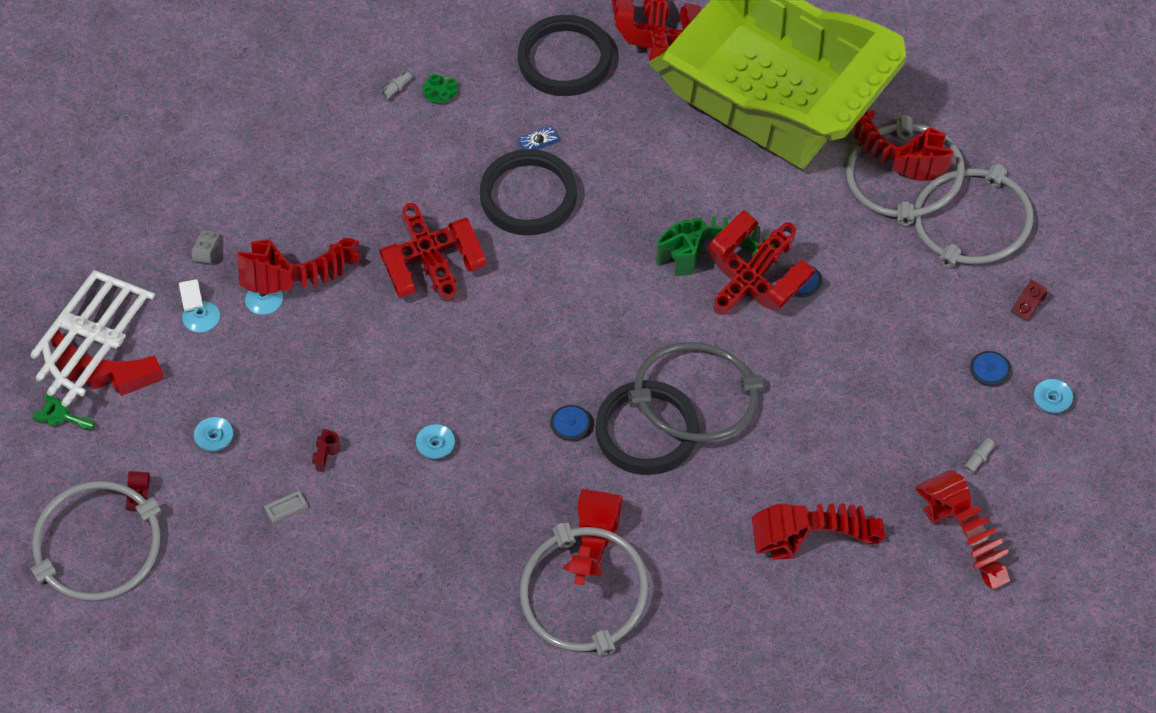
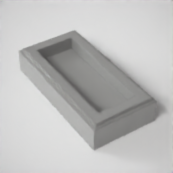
[264,490,308,524]

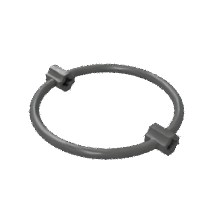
[628,342,764,441]

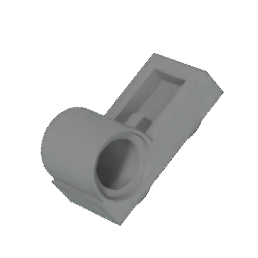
[192,230,220,264]

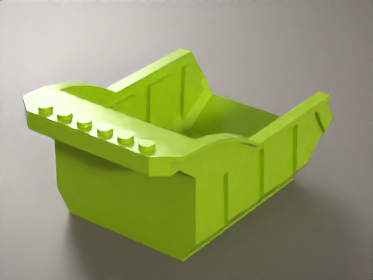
[649,0,906,170]

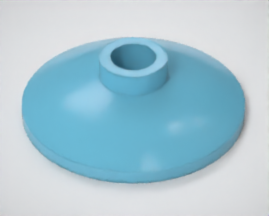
[245,290,283,315]
[182,301,220,333]
[1034,379,1073,413]
[194,417,233,451]
[416,424,455,459]

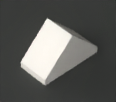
[179,279,203,312]

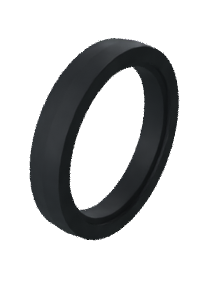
[517,15,612,96]
[480,149,577,236]
[595,380,699,475]

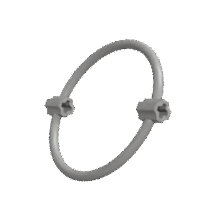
[846,115,965,226]
[914,164,1034,268]
[30,481,162,601]
[520,523,648,656]

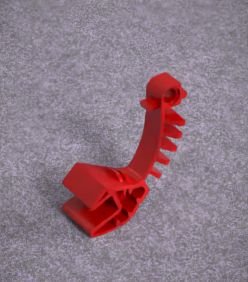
[854,109,954,181]
[237,238,360,294]
[915,470,1010,589]
[563,489,623,586]
[751,503,886,560]

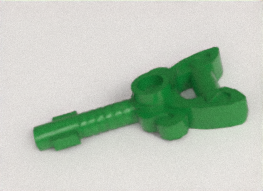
[33,394,95,430]

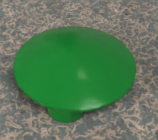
[422,74,458,103]

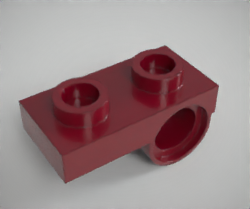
[1011,279,1048,322]
[312,429,340,472]
[125,471,150,511]

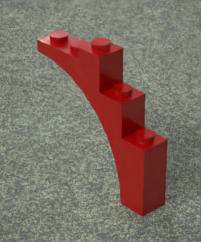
[50,329,164,396]

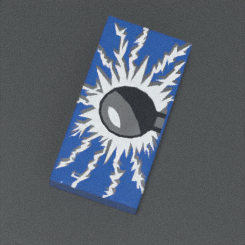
[518,125,559,150]

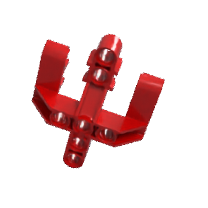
[611,0,702,61]
[379,203,487,302]
[708,210,816,315]

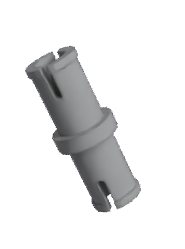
[380,70,412,100]
[963,438,996,475]

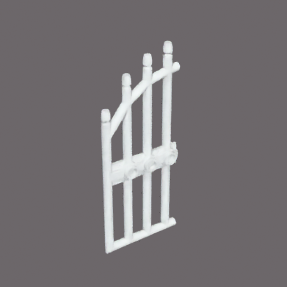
[30,270,155,407]

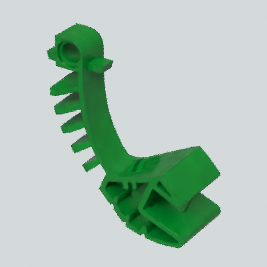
[656,216,779,276]

